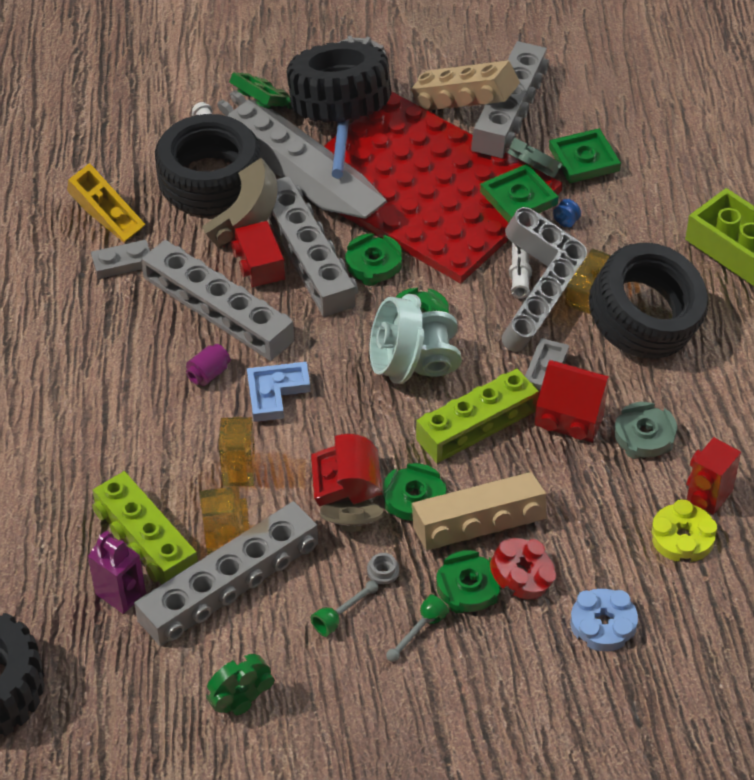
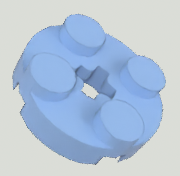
[570,589,638,651]

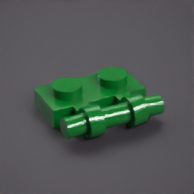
[229,72,292,109]

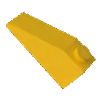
[67,163,146,243]

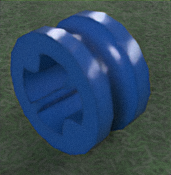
[553,199,582,228]

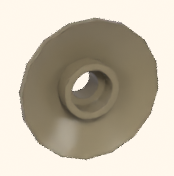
[320,501,383,532]

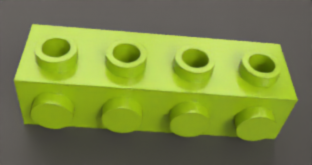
[416,368,539,463]
[92,471,198,584]

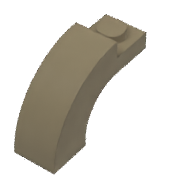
[202,158,278,248]

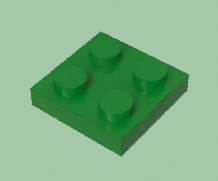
[549,128,621,184]
[480,164,559,223]

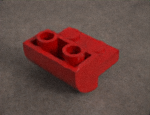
[311,434,382,507]

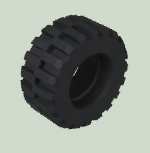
[287,41,391,123]
[0,613,45,737]

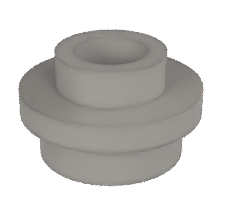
[367,553,399,584]

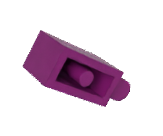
[88,531,146,614]

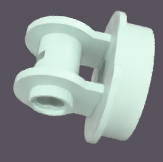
[369,294,462,384]

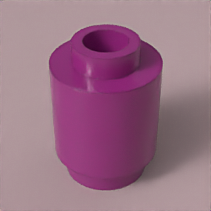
[186,344,231,386]

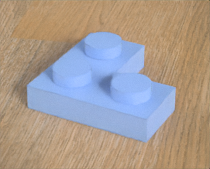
[247,362,311,422]

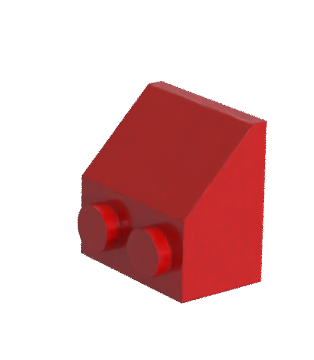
[534,360,609,443]

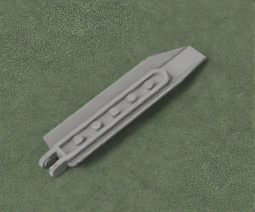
[217,90,387,219]

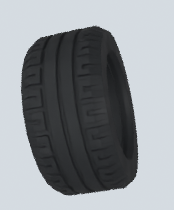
[155,114,261,216]
[589,243,709,359]

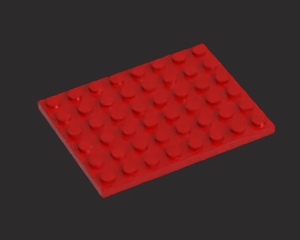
[324,91,562,284]

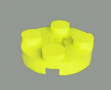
[651,499,717,562]

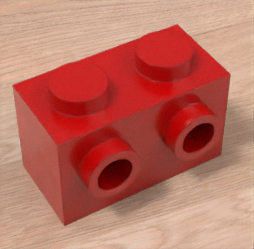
[231,221,285,288]
[686,437,741,515]

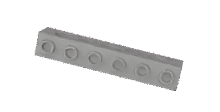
[471,41,549,158]
[267,176,358,317]
[141,240,294,361]
[134,501,318,647]

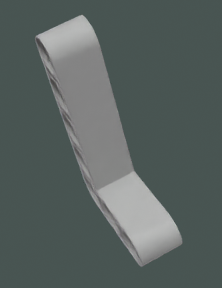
[501,207,587,352]

